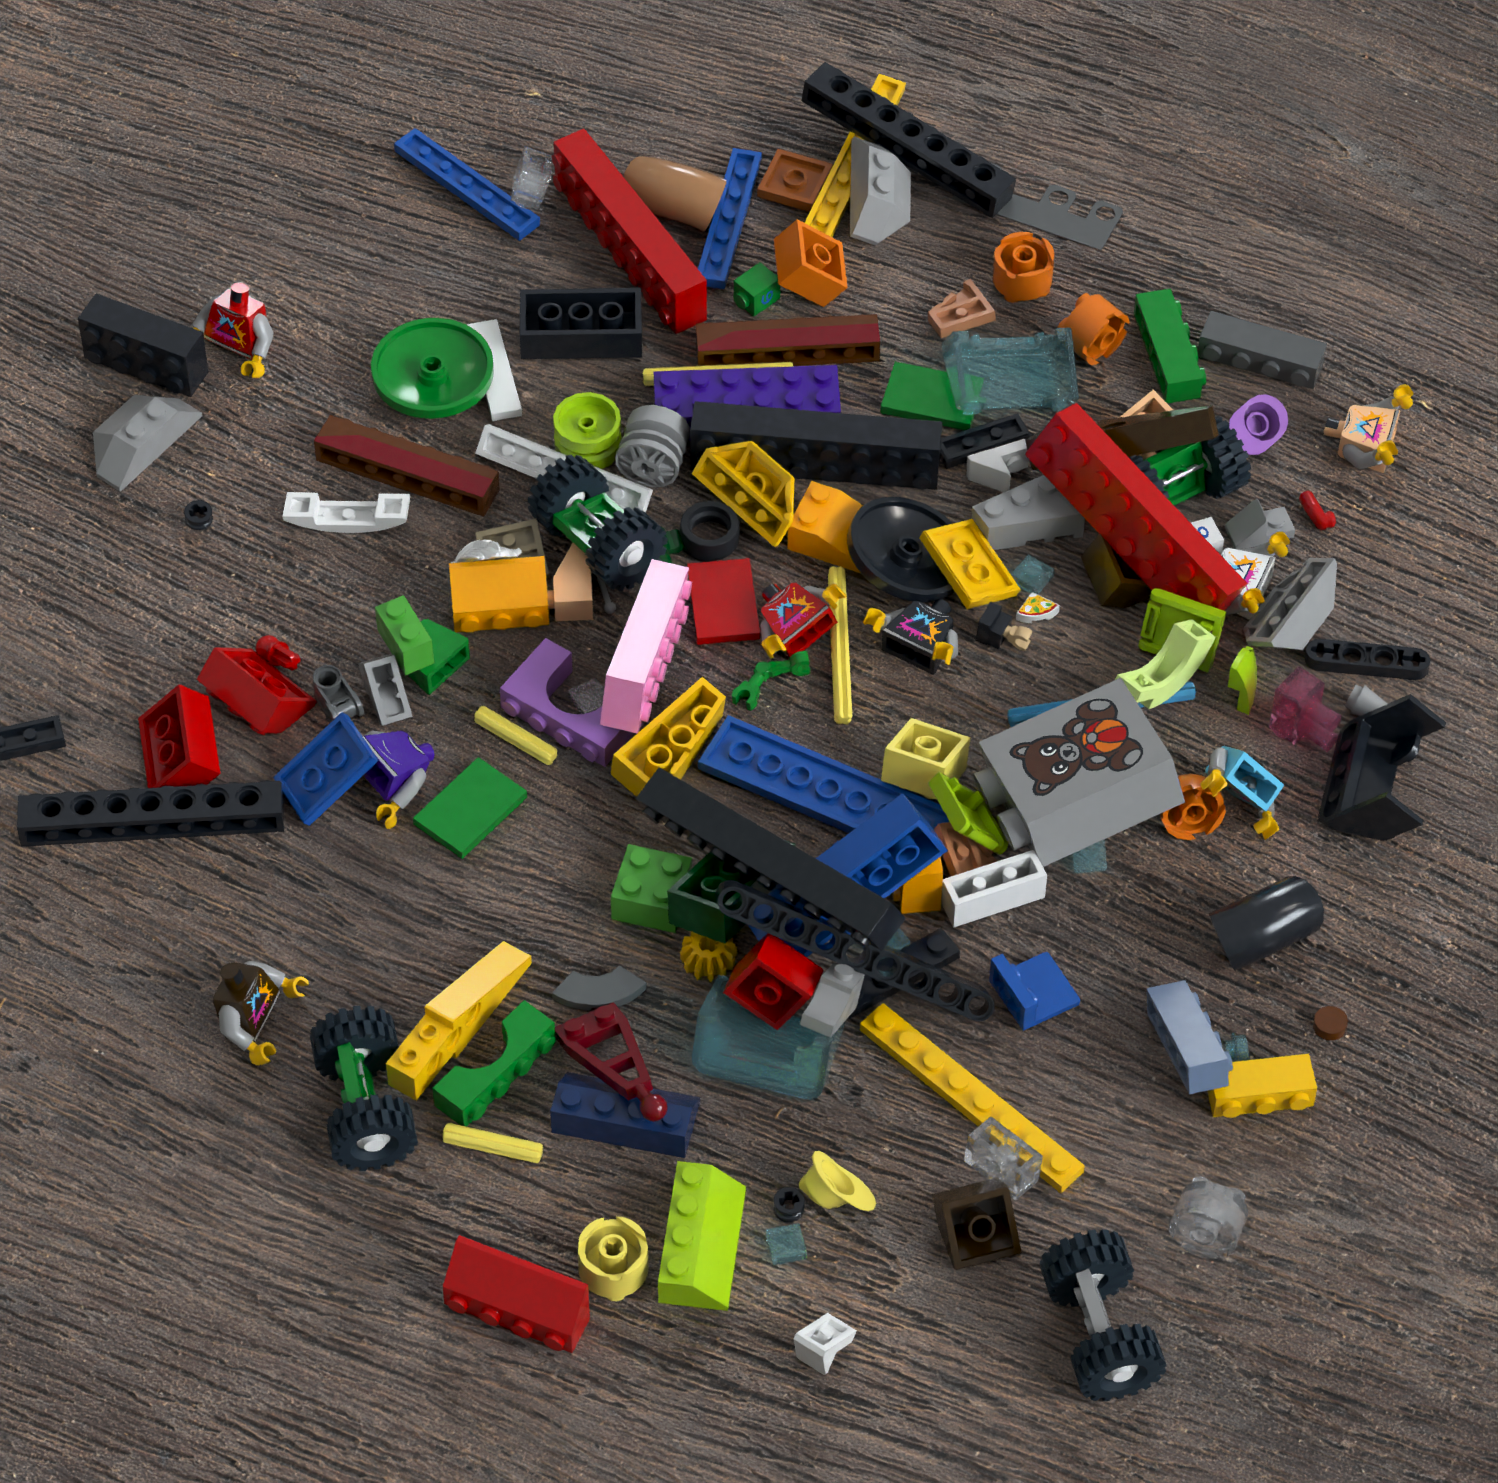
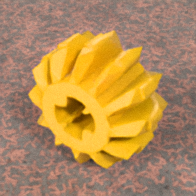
[680,932,737,982]

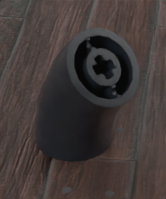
[1209,876,1324,971]

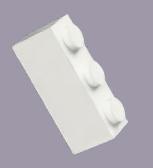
[941,850,1047,928]

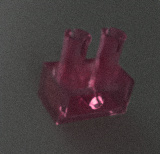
[1269,666,1342,752]

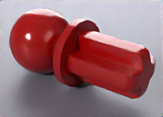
[255,635,301,671]

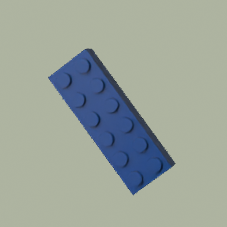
[749,793,948,957]

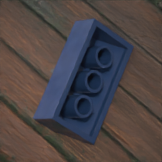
[550,1072,700,1158]

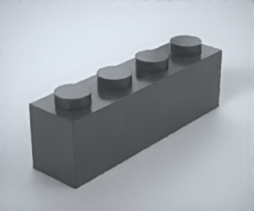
[1198,311,1327,389]

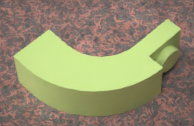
[1115,620,1216,709]

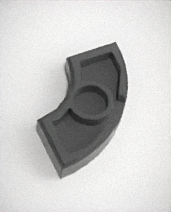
[552,966,647,1011]

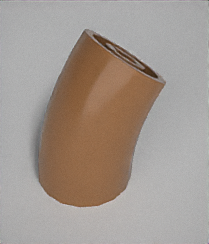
[624,156,727,232]

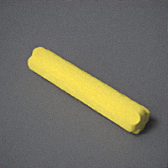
[474,706,557,765]
[442,1123,543,1163]

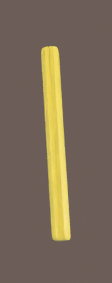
[828,566,852,725]

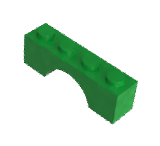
[432,1000,556,1126]

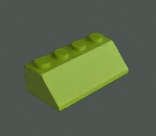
[658,1161,746,1311]

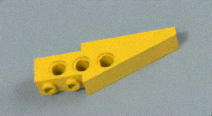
[386,941,532,1101]

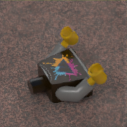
[213,961,309,1065]

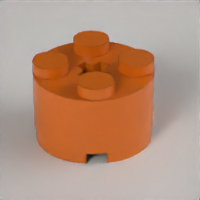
[993,232,1054,303]
[1057,293,1129,365]

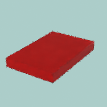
[687,558,760,645]

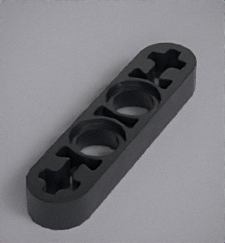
[1304,639,1431,680]

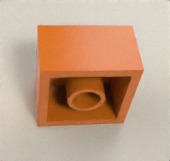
[774,219,848,307]

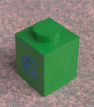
[733,262,780,317]

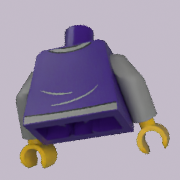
[363,731,434,829]

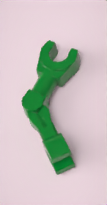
[732,651,811,711]

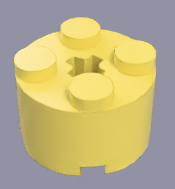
[578,1216,649,1302]

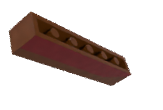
[696,314,880,366]
[314,415,500,517]

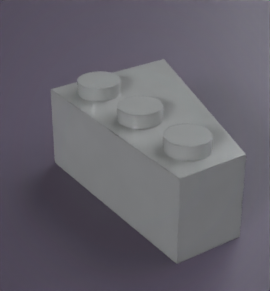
[971,475,1085,550]

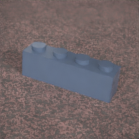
[1146,980,1233,1094]

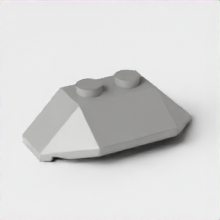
[850,136,911,246]
[93,395,202,492]
[1243,558,1337,650]

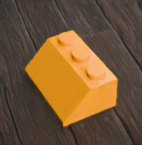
[449,556,549,632]

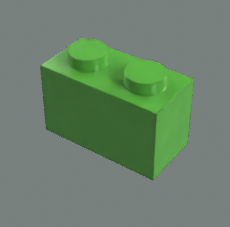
[375,595,434,676]

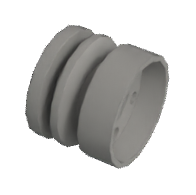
[615,405,690,487]

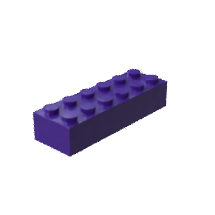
[653,365,841,441]

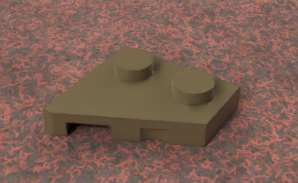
[475,518,550,579]

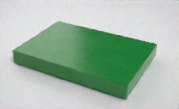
[880,361,984,430]
[413,757,527,859]

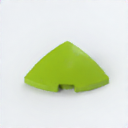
[1228,646,1257,715]

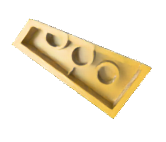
[611,677,726,797]

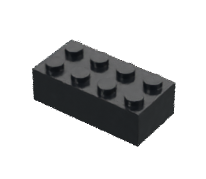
[519,288,642,359]
[78,293,209,397]

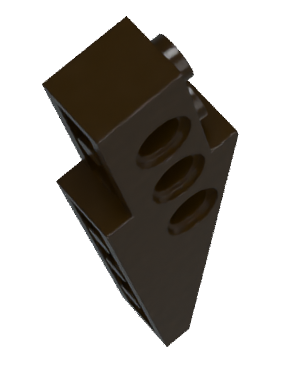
[1025,405,1219,470]

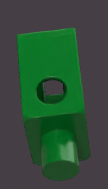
[397,619,470,695]

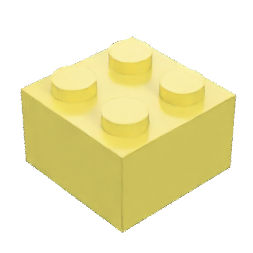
[881,718,971,799]

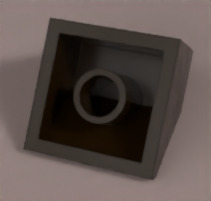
[1081,534,1152,608]
[932,1177,1022,1270]

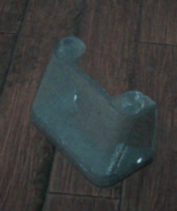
[941,328,1079,415]
[692,974,847,1100]

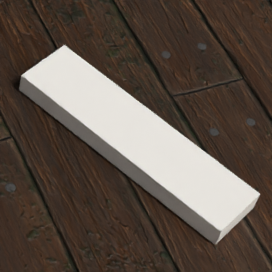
[467,319,522,421]

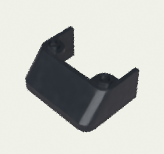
[1318,694,1446,841]

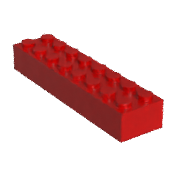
[552,128,707,334]
[1025,403,1248,611]

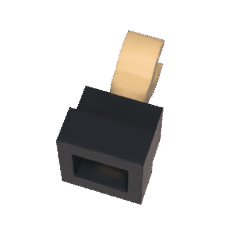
[976,602,1033,651]

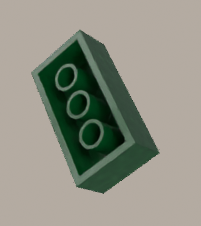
[667,840,796,944]

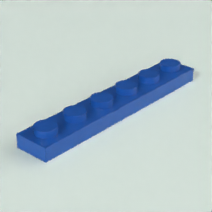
[394,128,540,241]
[698,148,762,289]

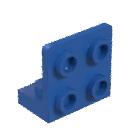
[989,952,1080,1031]

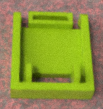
[1138,588,1227,672]
[928,772,1008,855]

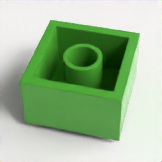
[611,844,692,933]

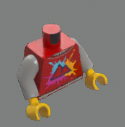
[192,283,274,378]
[760,583,847,659]

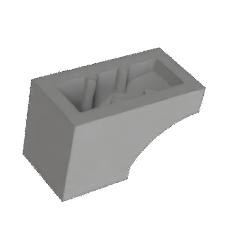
[358,654,413,726]
[800,962,865,1038]

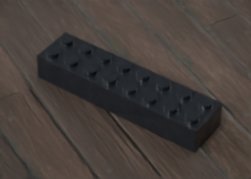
[690,401,942,490]

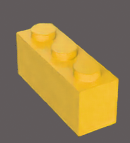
[1207,1054,1317,1118]

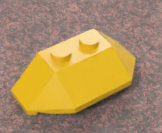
[691,441,795,547]

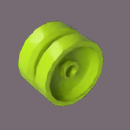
[553,392,622,469]

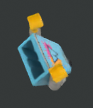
[1200,746,1284,840]

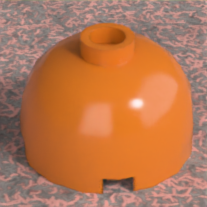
[1159,773,1226,840]

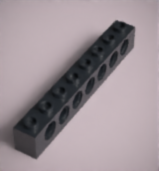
[801,62,1016,218]
[17,780,284,847]

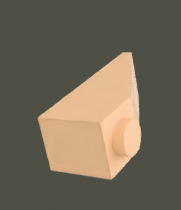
[547,543,593,622]

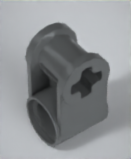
[313,665,364,724]

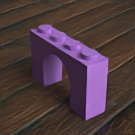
[500,638,644,767]

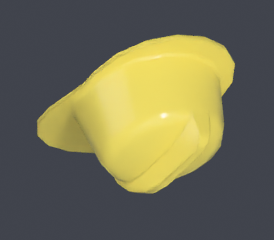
[799,1151,876,1211]

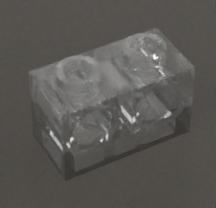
[511,146,552,210]

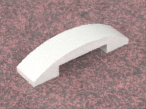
[282,492,410,533]

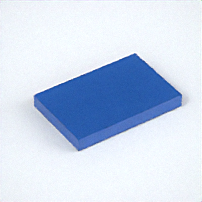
[273,712,379,826]

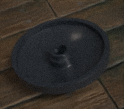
[847,497,955,602]

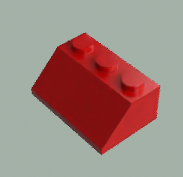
[196,647,317,735]
[138,684,221,788]

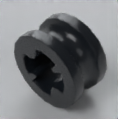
[184,500,213,530]
[774,1187,805,1222]

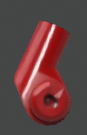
[1299,491,1336,531]

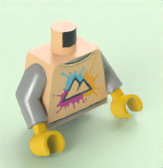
[1324,384,1413,473]

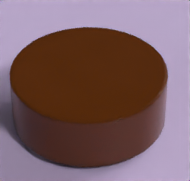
[1313,1006,1348,1040]

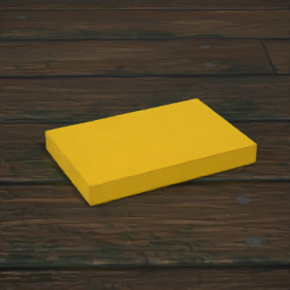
[919,519,1020,609]

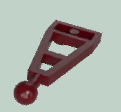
[555,1002,668,1122]

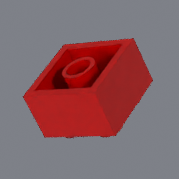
[723,933,824,1030]

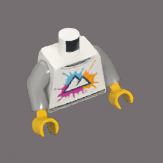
[1221,532,1290,620]

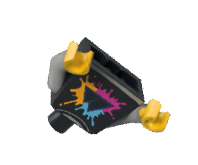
[863,599,958,675]

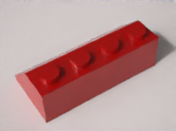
[443,1235,590,1353]

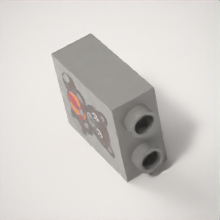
[973,678,1185,867]

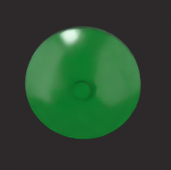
[371,318,494,419]

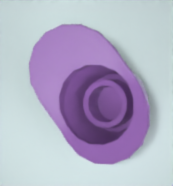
[1229,394,1288,455]

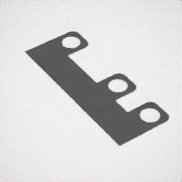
[951,162,1123,251]

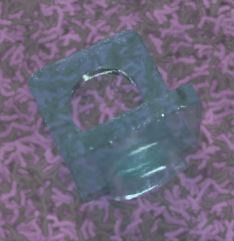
[1072,839,1107,873]

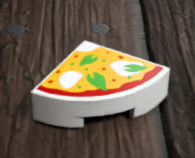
[1016,592,1060,623]

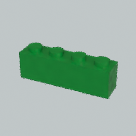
[1134,288,1206,404]

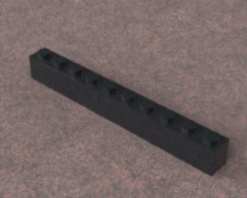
[635,767,906,951]

